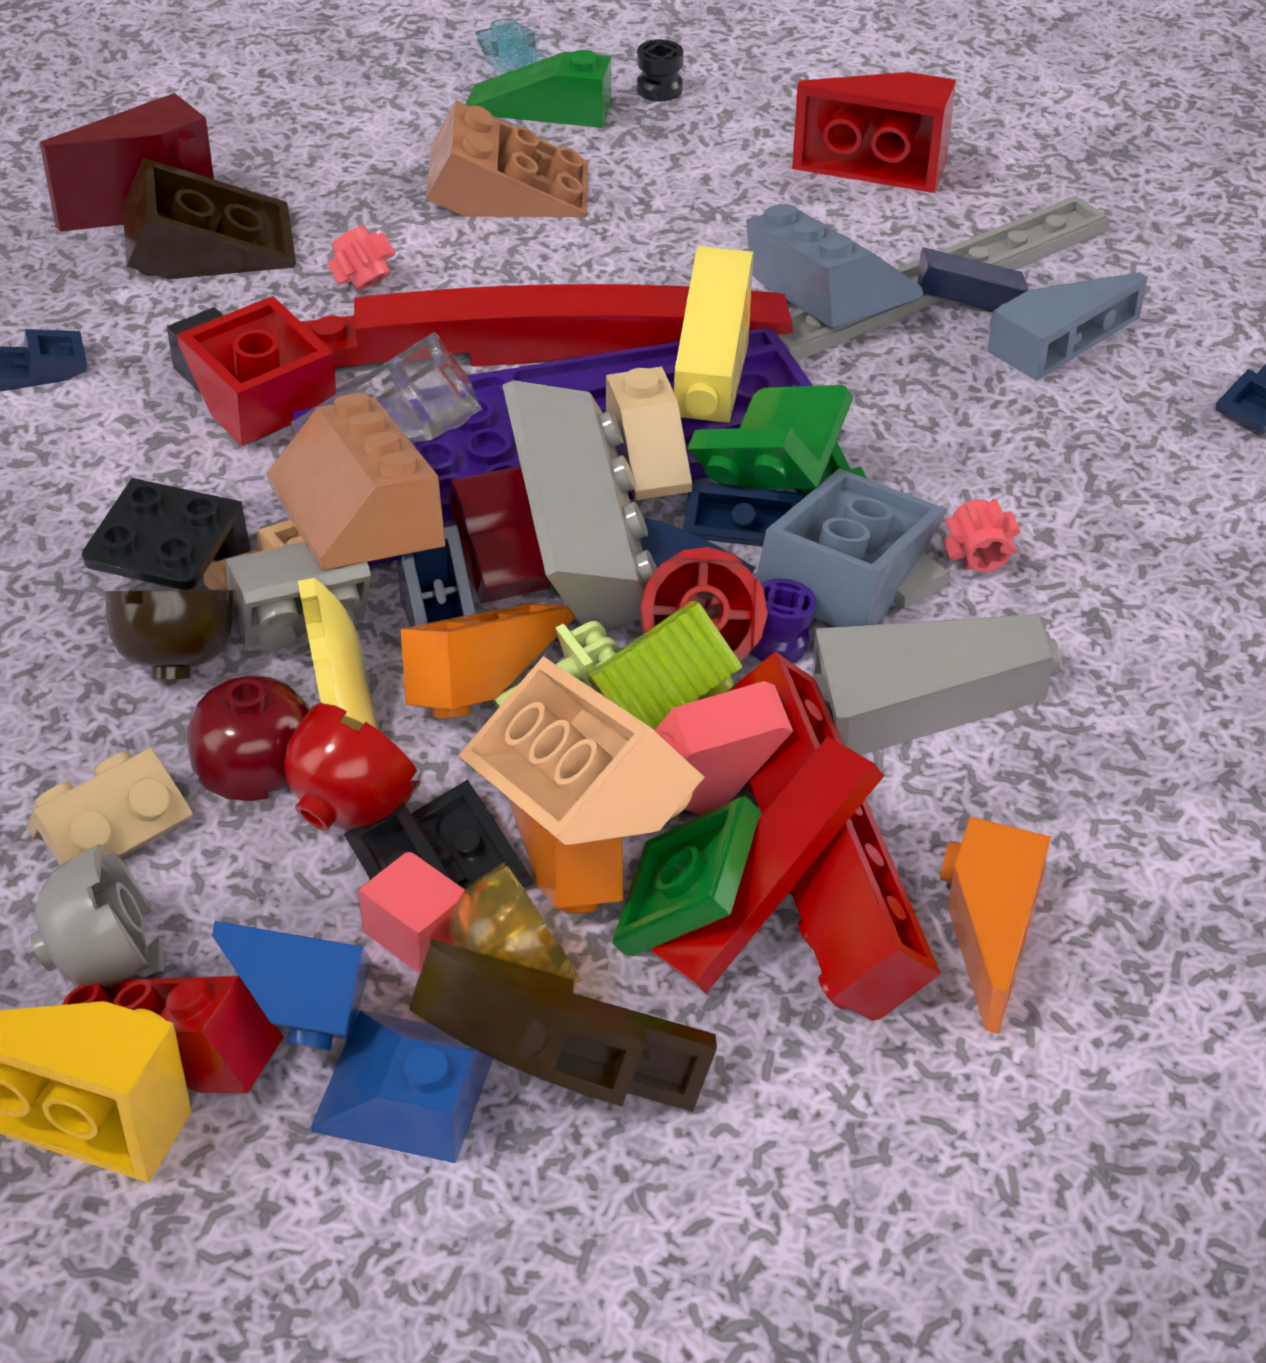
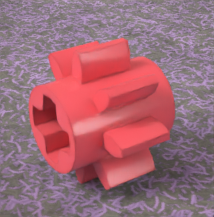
[327,225,396,291]
[943,498,1021,572]

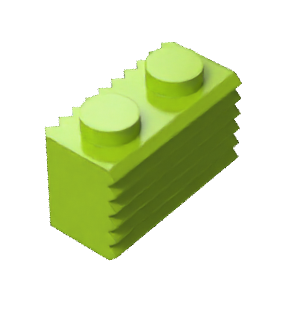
[587,601,743,730]

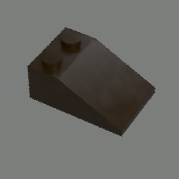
[123,157,296,280]

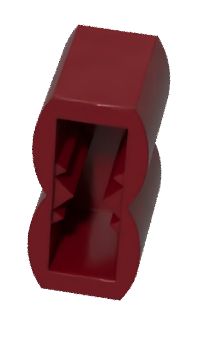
[448,466,552,604]

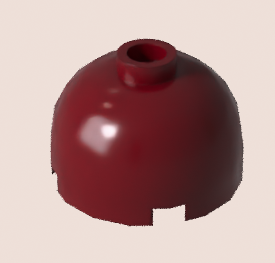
[187,675,310,801]

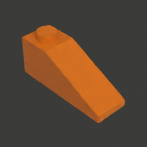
[401,603,576,718]
[508,798,623,913]
[940,816,1051,1034]

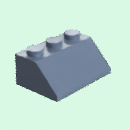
[746,204,923,329]

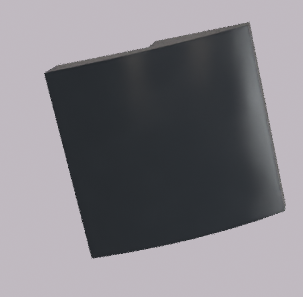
[344,779,533,911]

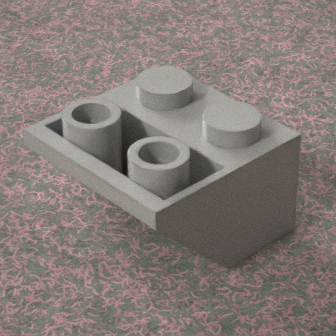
[225,542,371,650]

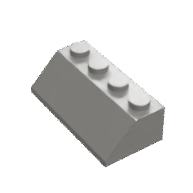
[502,380,657,631]

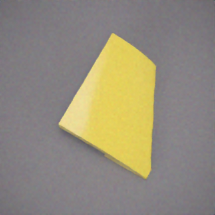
[298,578,378,731]

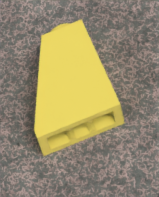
[674,246,753,423]

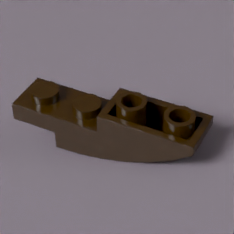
[409,939,717,1112]

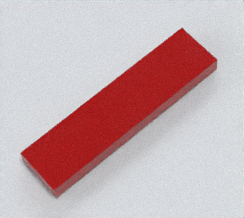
[651,736,884,994]

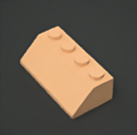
[458,656,705,846]

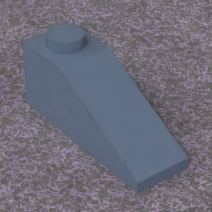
[988,272,1148,381]

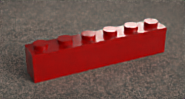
[728,652,941,1021]

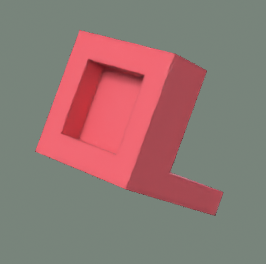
[358,852,472,974]

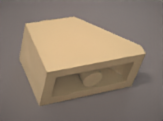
[606,367,692,501]

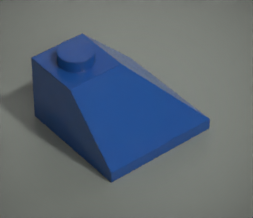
[212,921,371,1051]
[311,1010,494,1163]

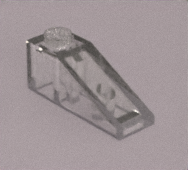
[291,332,481,443]

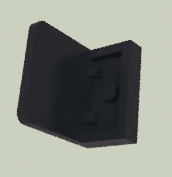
[82,478,251,590]

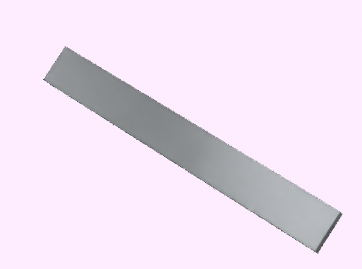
[778,196,1110,361]

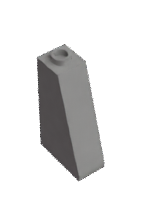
[812,614,1060,755]

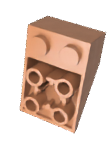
[426,100,588,217]

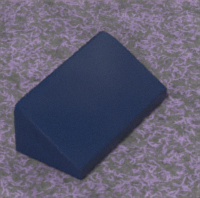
[917,247,1029,311]
[683,481,806,546]

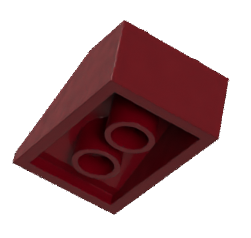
[39,93,214,232]

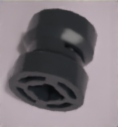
[637,39,684,102]

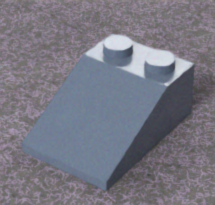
[756,469,946,628]

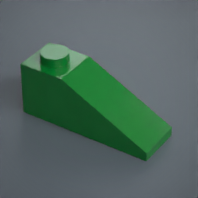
[466,50,611,128]

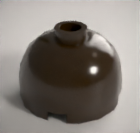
[106,590,233,679]

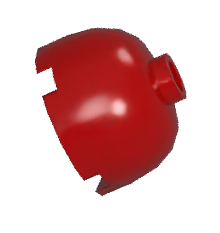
[639,547,767,662]
[284,703,420,831]

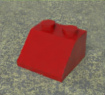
[177,296,336,446]

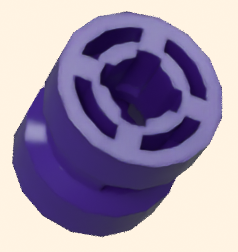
[750,578,817,663]

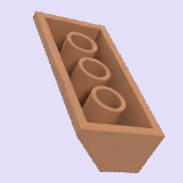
[267,394,445,571]

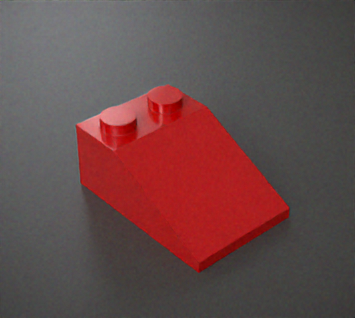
[792,72,956,193]

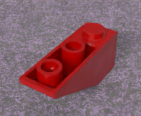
[62,976,284,1093]

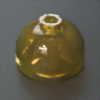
[449,862,581,985]

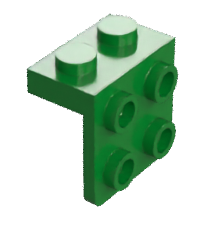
[687,385,853,489]

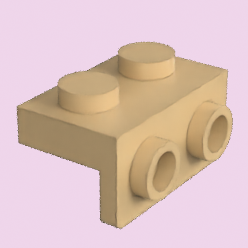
[26,747,194,865]

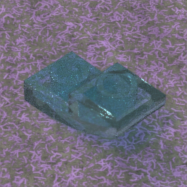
[475,18,548,75]

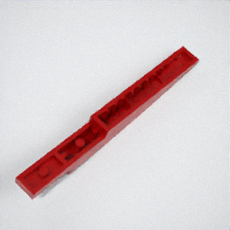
[301,284,793,368]

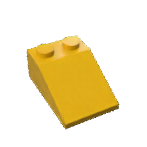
[0,1001,192,1183]

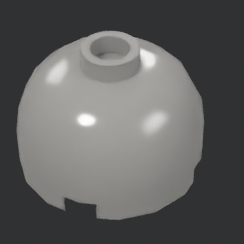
[31,844,166,991]

